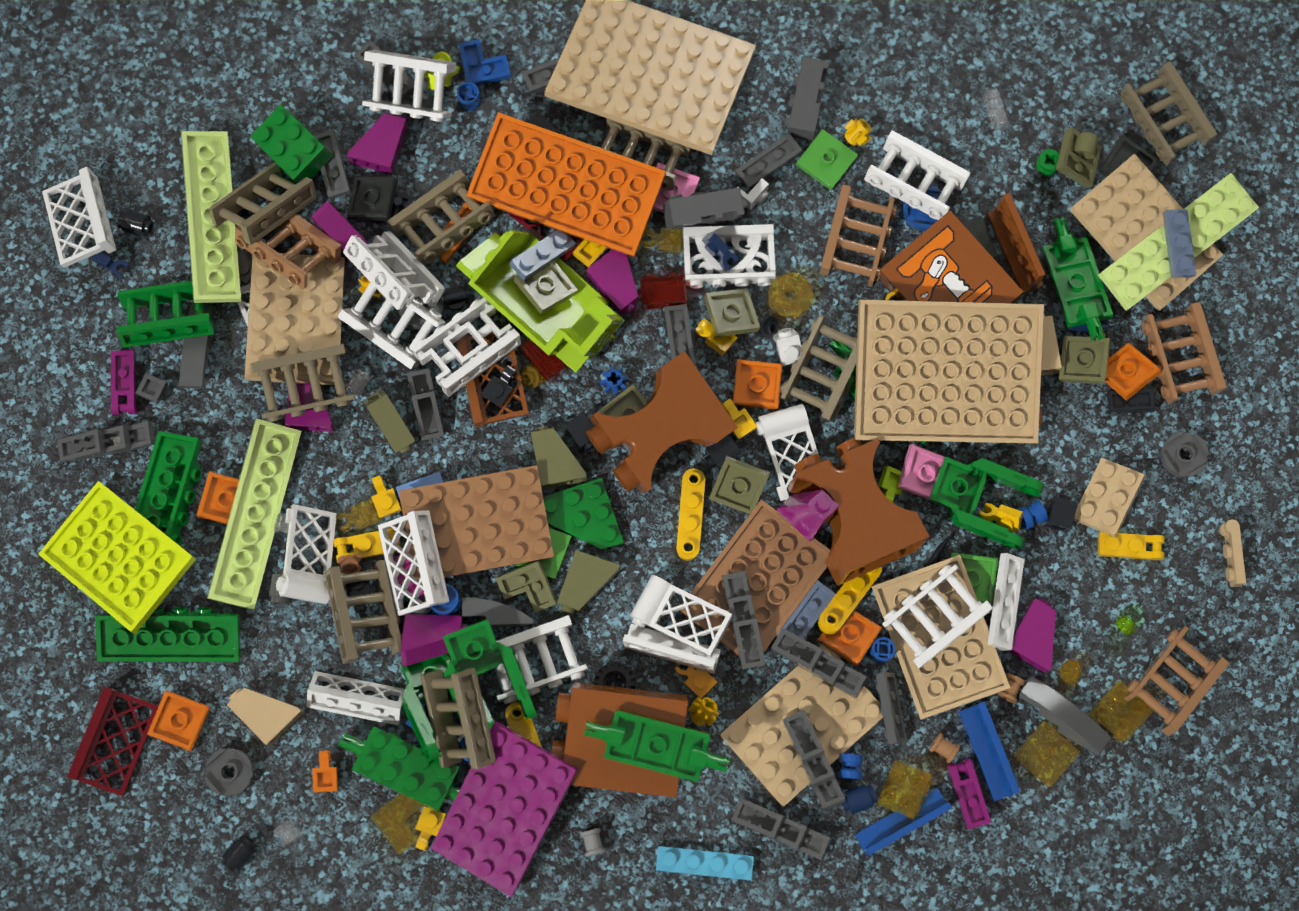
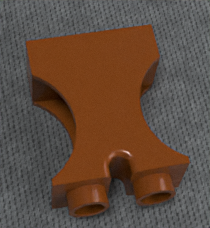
[586,351,738,494]
[788,438,930,586]

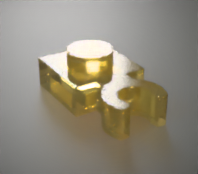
[643,228,683,254]
[336,499,380,532]

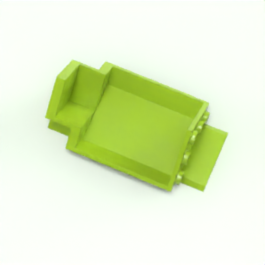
[456,230,625,373]

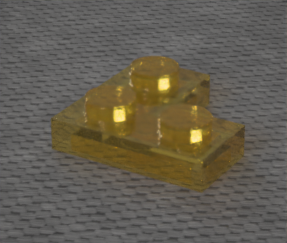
[370,794,424,855]

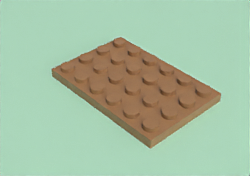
[399,465,554,580]
[679,499,830,656]

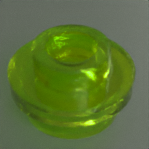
[1114,615,1136,636]

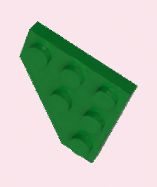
[543,478,624,551]

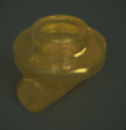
[521,363,546,388]
[1060,660,1083,687]

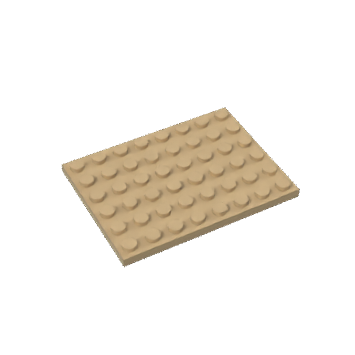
[545,0,756,155]
[854,300,1044,443]

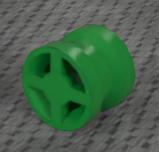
[1036,149,1059,176]

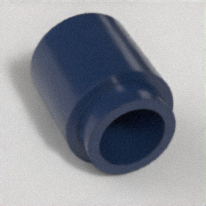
[842,784,878,815]

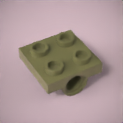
[1056,128,1102,188]

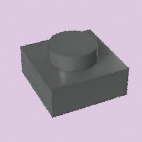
[136,373,168,404]

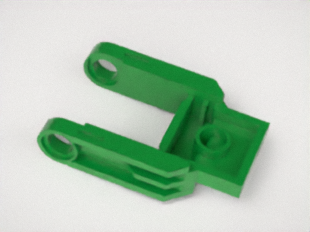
[928,457,1044,550]
[443,619,537,720]
[400,654,494,761]

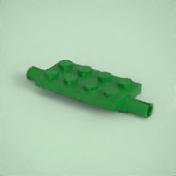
[1042,218,1113,341]
[584,709,730,782]
[338,726,460,812]

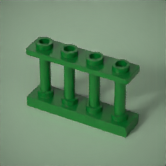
[117,281,214,348]

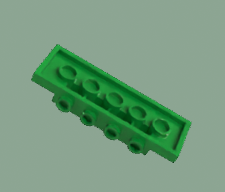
[135,431,202,546]
[95,607,241,662]

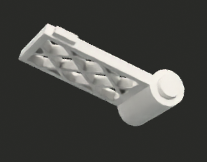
[755,403,818,501]
[276,504,337,604]
[630,575,733,657]

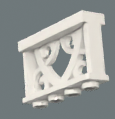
[683,224,776,288]

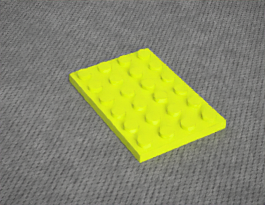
[38,481,196,634]

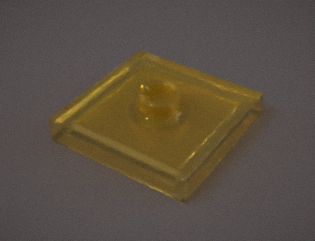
[1013,721,1080,788]

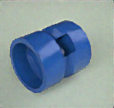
[431,584,461,616]

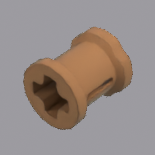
[997,673,1025,704]
[929,733,960,763]

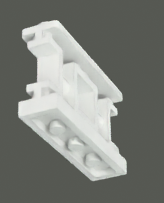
[343,231,445,310]
[413,298,521,397]

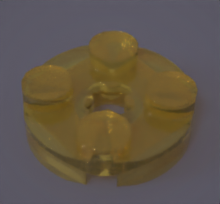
[768,272,814,319]

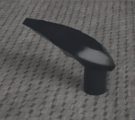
[923,539,948,568]

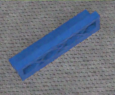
[958,702,1020,802]
[854,788,952,856]

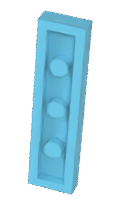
[656,846,754,881]

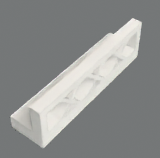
[987,553,1024,651]
[623,624,721,674]
[307,671,405,726]

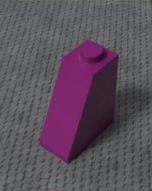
[347,113,408,175]
[311,201,369,259]
[586,250,638,317]
[285,383,335,432]
[776,490,839,542]
[1006,598,1056,673]
[401,614,467,666]

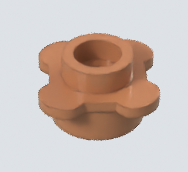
[337,554,361,574]

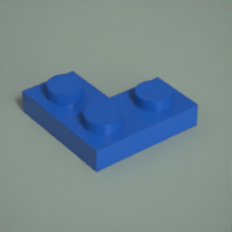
[458,39,511,86]

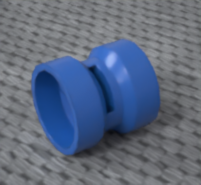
[457,82,481,111]
[1017,500,1048,530]
[869,637,895,663]
[838,754,863,780]

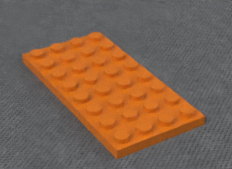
[466,112,667,257]

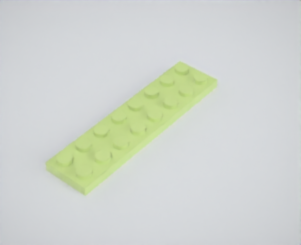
[181,131,241,303]
[1098,173,1259,311]
[207,418,301,610]

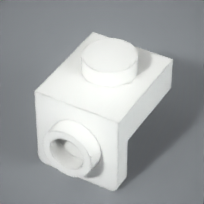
[737,179,769,211]
[773,328,802,366]

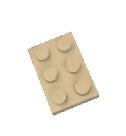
[1074,458,1145,538]

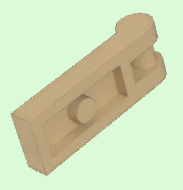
[1219,519,1246,587]

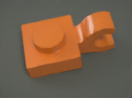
[312,750,338,792]

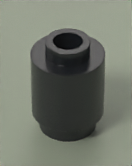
[117,210,154,237]
[222,834,257,872]

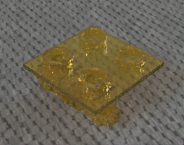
[1088,680,1154,743]
[876,761,933,820]

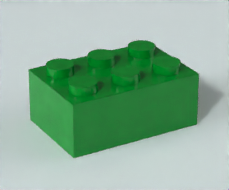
[250,104,334,183]

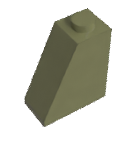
[362,389,415,453]
[531,426,587,490]
[557,550,620,615]

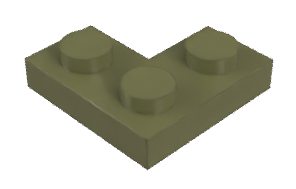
[495,560,557,612]

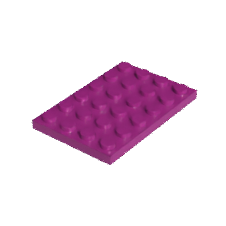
[431,722,579,897]

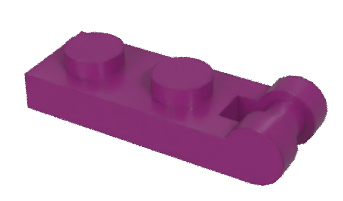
[111,350,137,415]
[947,758,991,830]

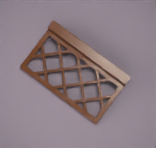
[986,192,1045,295]
[456,328,529,429]

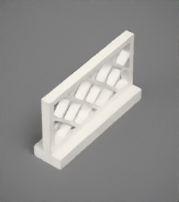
[42,167,116,268]
[378,510,449,616]

